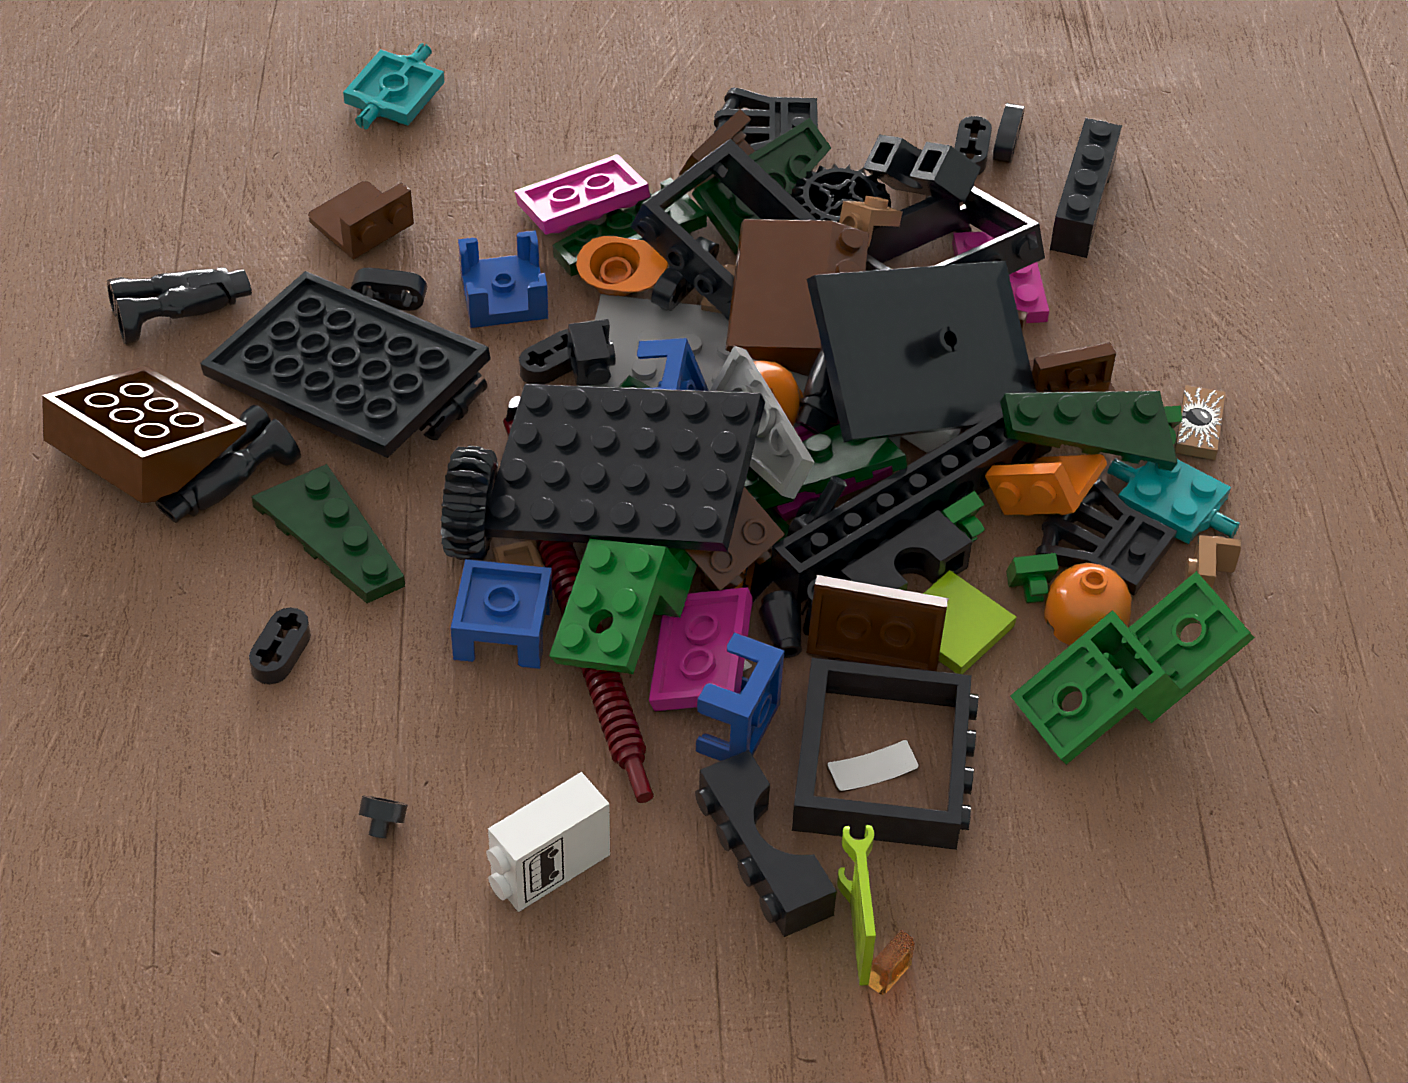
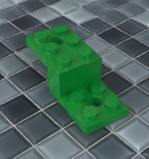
[549,539,697,674]
[1010,571,1255,765]

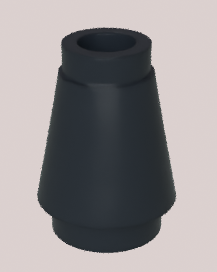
[758,590,802,658]

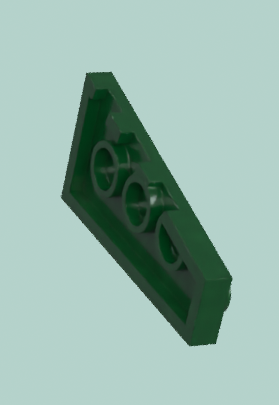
[251,464,405,604]

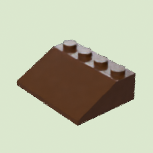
[725,219,869,376]
[42,366,247,503]

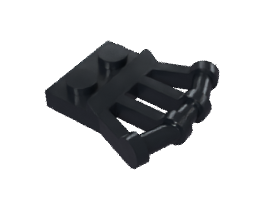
[714,87,818,151]
[1035,479,1177,595]

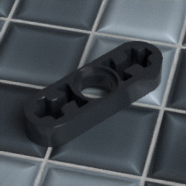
[651,236,719,311]

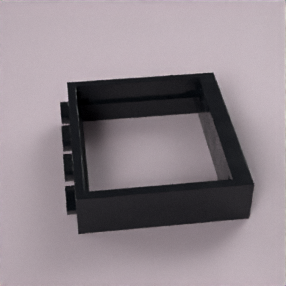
[630,139,816,320]
[866,186,1045,274]
[792,658,979,850]

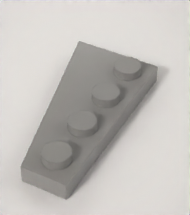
[710,346,815,499]

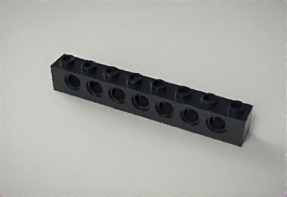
[770,410,1052,603]

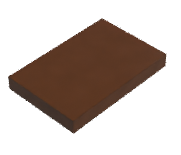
[806,575,949,671]

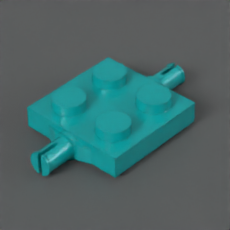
[343,43,445,130]
[1107,458,1240,544]

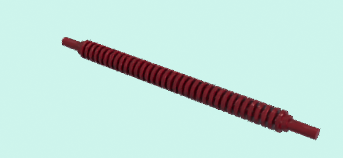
[503,417,654,803]

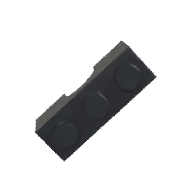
[863,134,981,202]
[840,510,972,591]

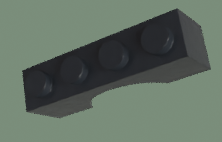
[1050,118,1122,258]
[695,750,837,937]

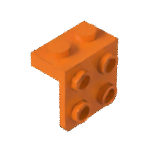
[985,454,1107,516]

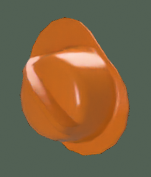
[576,236,668,297]

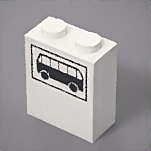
[486,772,610,912]

